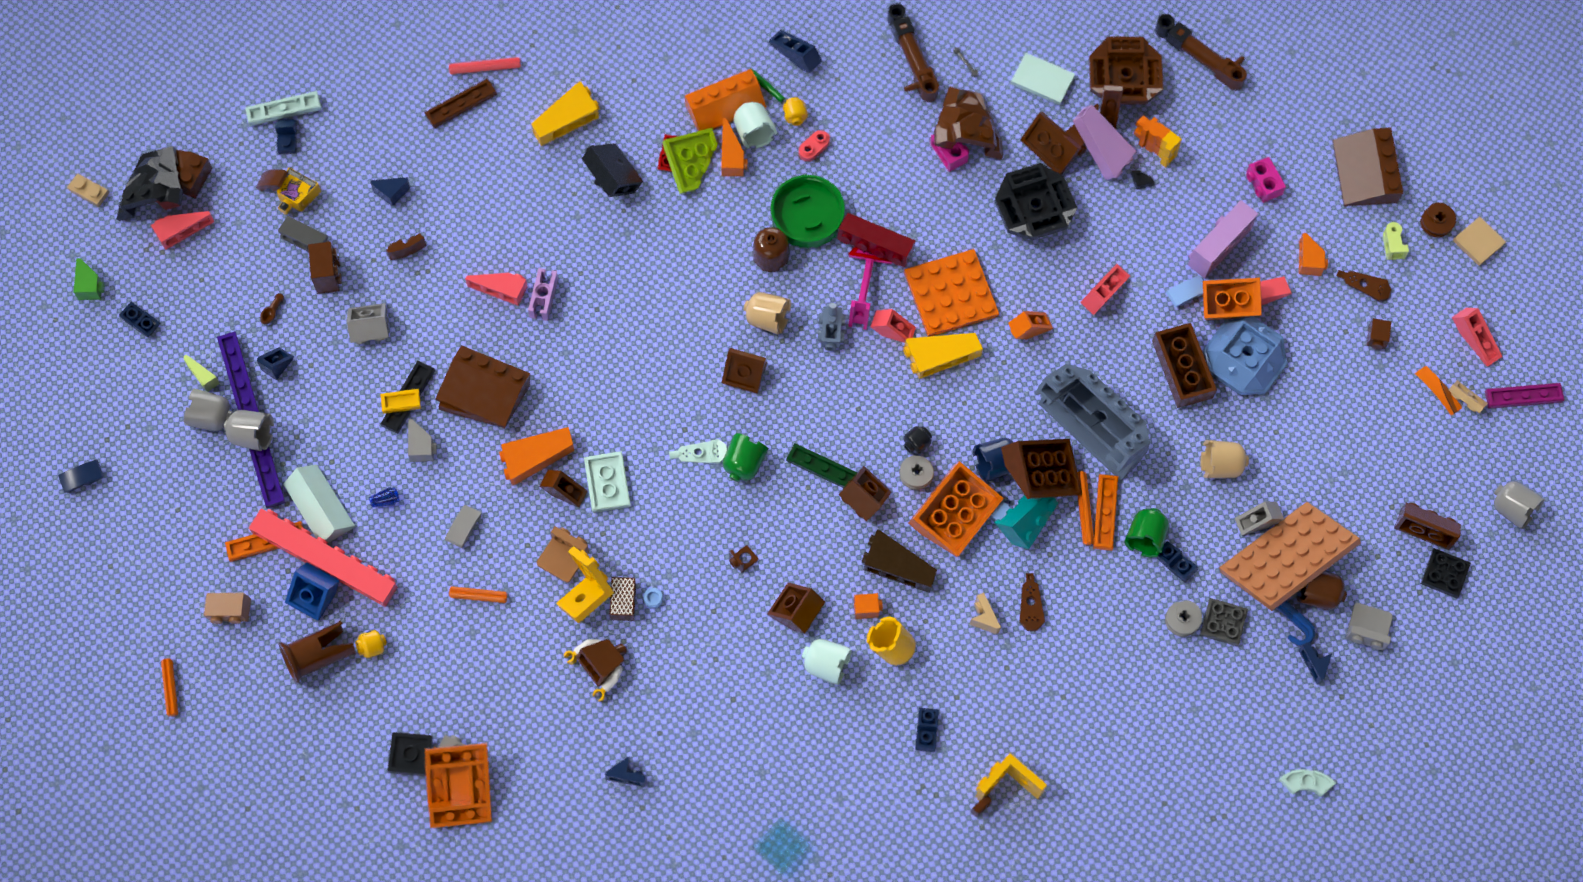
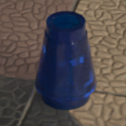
[369,487,400,508]

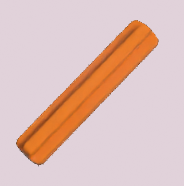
[449,586,507,603]
[161,658,178,717]

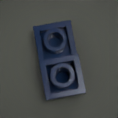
[119,301,161,338]
[58,460,104,493]
[1156,541,1198,583]
[915,707,939,752]

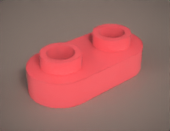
[799,130,830,162]

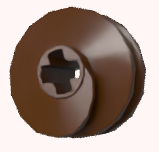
[1420,202,1456,238]

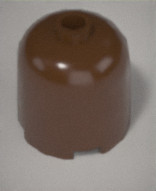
[752,227,789,272]
[1297,570,1347,610]

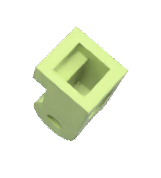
[1383,222,1409,260]

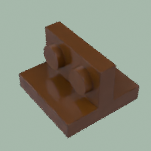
[721,348,768,394]

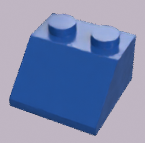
[285,562,340,621]

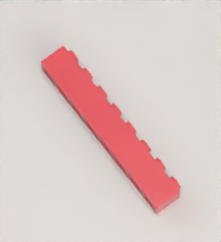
[249,508,398,607]

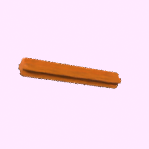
[1077,471,1094,545]

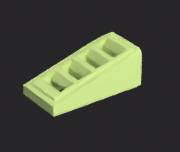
[183,355,220,392]

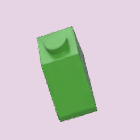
[74,258,105,300]

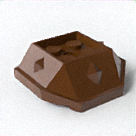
[1088,36,1163,104]

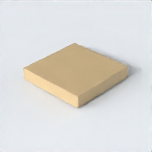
[1453,217,1506,266]

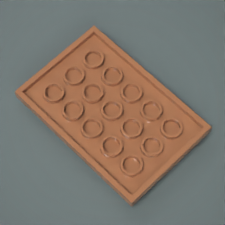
[1219,502,1361,611]

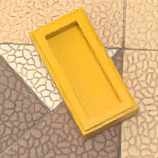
[380,389,421,414]

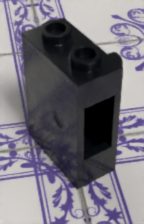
[581,143,644,197]

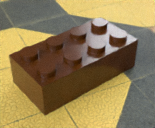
[1152,323,1217,408]

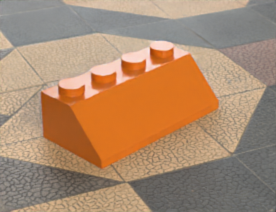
[685,69,766,131]

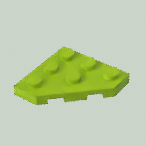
[662,128,718,194]

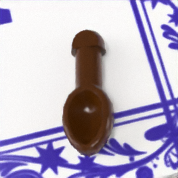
[260,293,284,325]

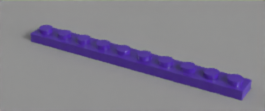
[217,331,286,509]

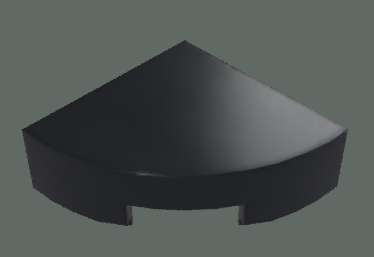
[1131,170,1154,189]

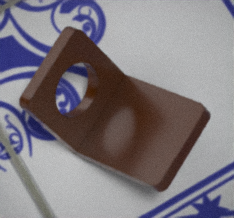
[729,545,758,573]

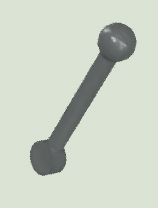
[953,47,978,77]

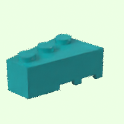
[994,495,1058,549]

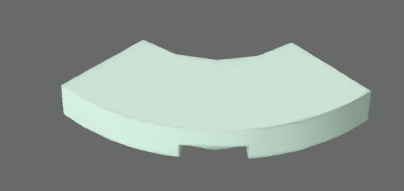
[1279,769,1336,797]

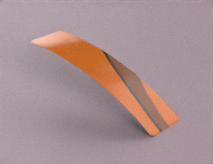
[1415,366,1462,415]

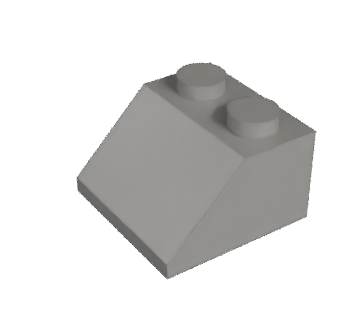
[347,303,389,344]

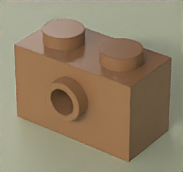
[204,593,251,624]

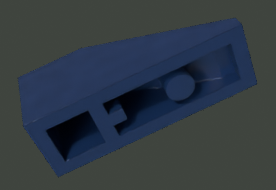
[768,30,822,73]

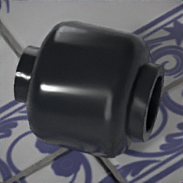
[903,426,932,454]

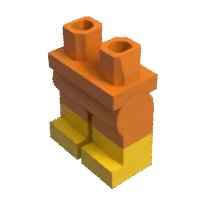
[1134,115,1182,168]

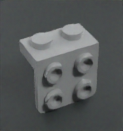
[1345,603,1393,651]

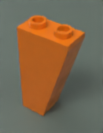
[499,427,574,486]

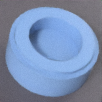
[643,588,663,609]

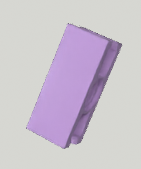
[528,268,558,321]

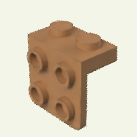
[537,526,589,583]

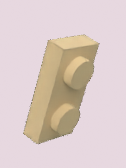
[67,173,109,207]
[1449,380,1488,413]

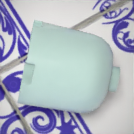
[734,102,777,149]
[802,639,852,685]

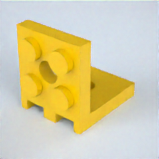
[556,547,614,624]
[975,753,1047,801]

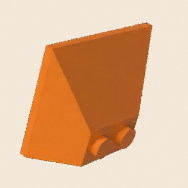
[425,743,492,828]

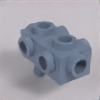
[818,303,846,351]

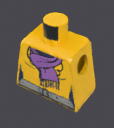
[277,168,321,215]

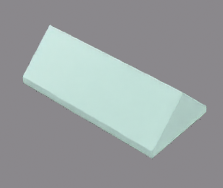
[283,465,355,543]

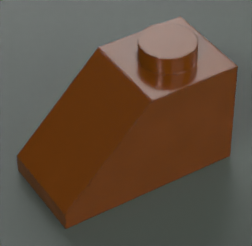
[539,470,587,507]

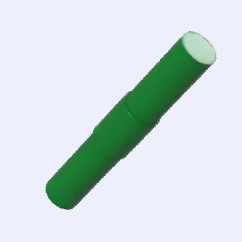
[750,68,785,103]

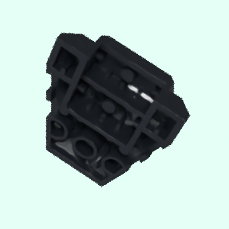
[116,146,183,221]

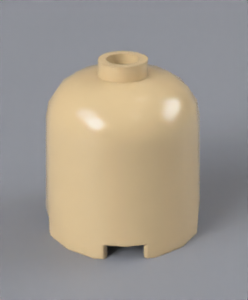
[744,292,791,334]
[1200,440,1249,478]

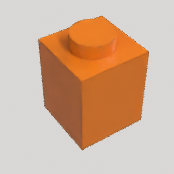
[854,593,883,619]

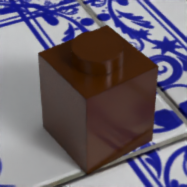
[1366,318,1392,350]

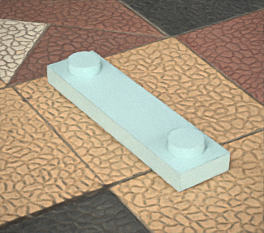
[245,91,322,126]

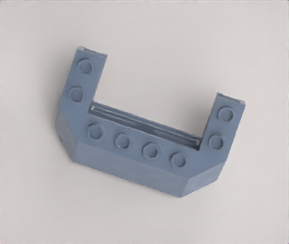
[1035,364,1150,481]

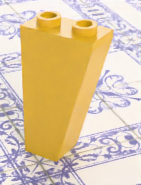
[531,81,600,146]
[903,333,983,379]

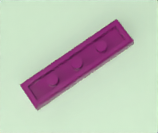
[1485,383,1564,409]

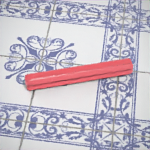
[449,57,521,74]

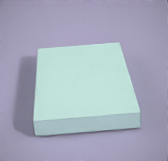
[1011,53,1075,105]
[584,451,631,513]

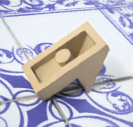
[970,593,1001,634]

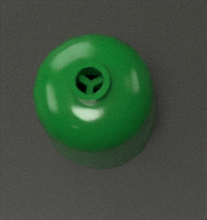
[723,433,769,482]
[1124,508,1170,558]

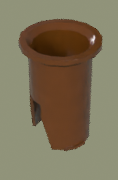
[278,620,356,684]

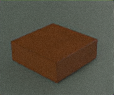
[971,795,992,817]

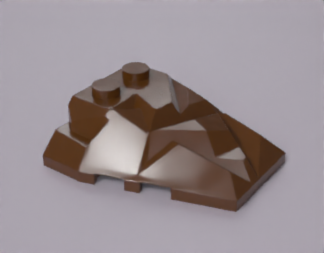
[934,86,1003,160]

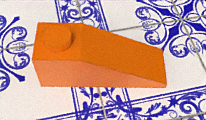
[721,119,748,177]

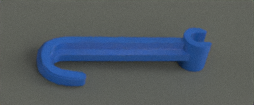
[1277,600,1315,646]

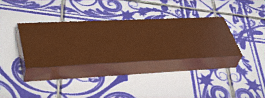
[424,78,497,129]

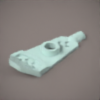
[669,439,727,464]

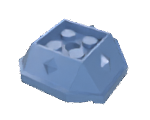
[1202,317,1287,395]

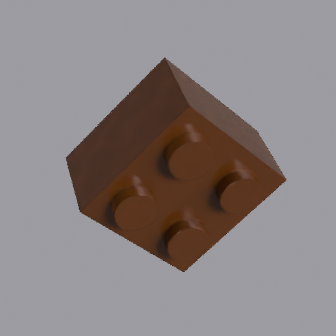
[308,241,342,294]

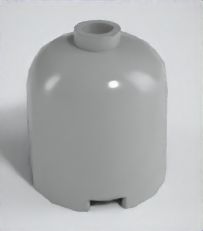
[184,388,233,431]
[224,410,274,451]
[1494,481,1545,529]

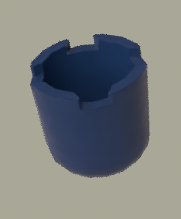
[973,438,1014,482]

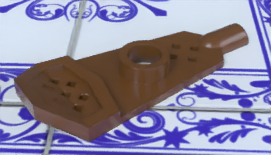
[1336,270,1391,302]
[1019,573,1045,631]

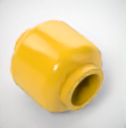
[783,97,808,126]
[355,630,387,658]

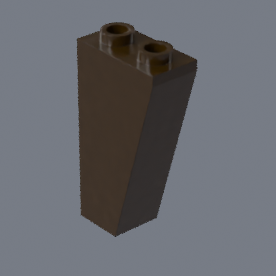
[861,530,937,593]

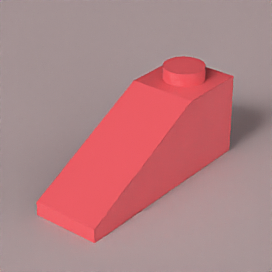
[151,211,214,250]
[1080,264,1130,315]
[465,273,528,306]
[1452,308,1503,366]

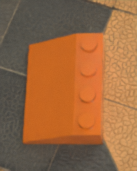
[908,461,1004,557]

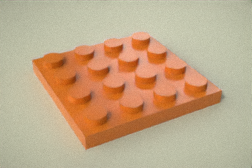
[904,249,999,337]

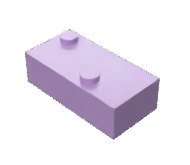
[1188,200,1258,279]

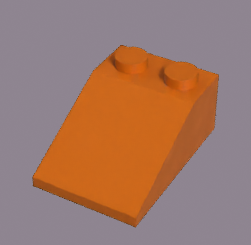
[1203,278,1262,320]

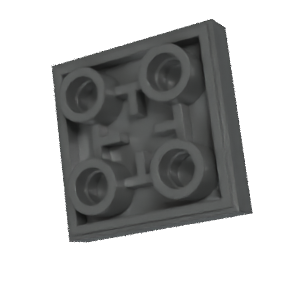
[1200,598,1248,647]

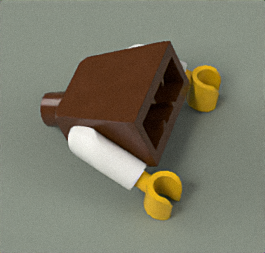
[564,639,627,702]

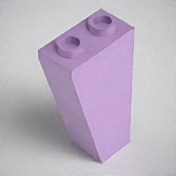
[1073,105,1136,180]

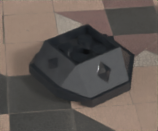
[994,163,1077,240]

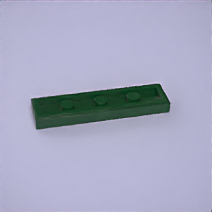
[786,443,857,488]

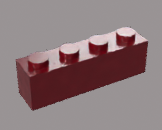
[837,213,916,267]

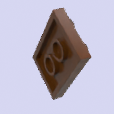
[1020,111,1081,175]

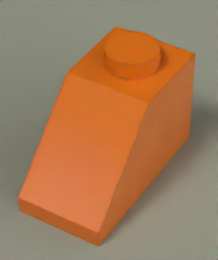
[1299,233,1328,276]
[1008,311,1053,340]

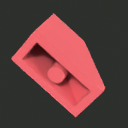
[871,309,916,343]

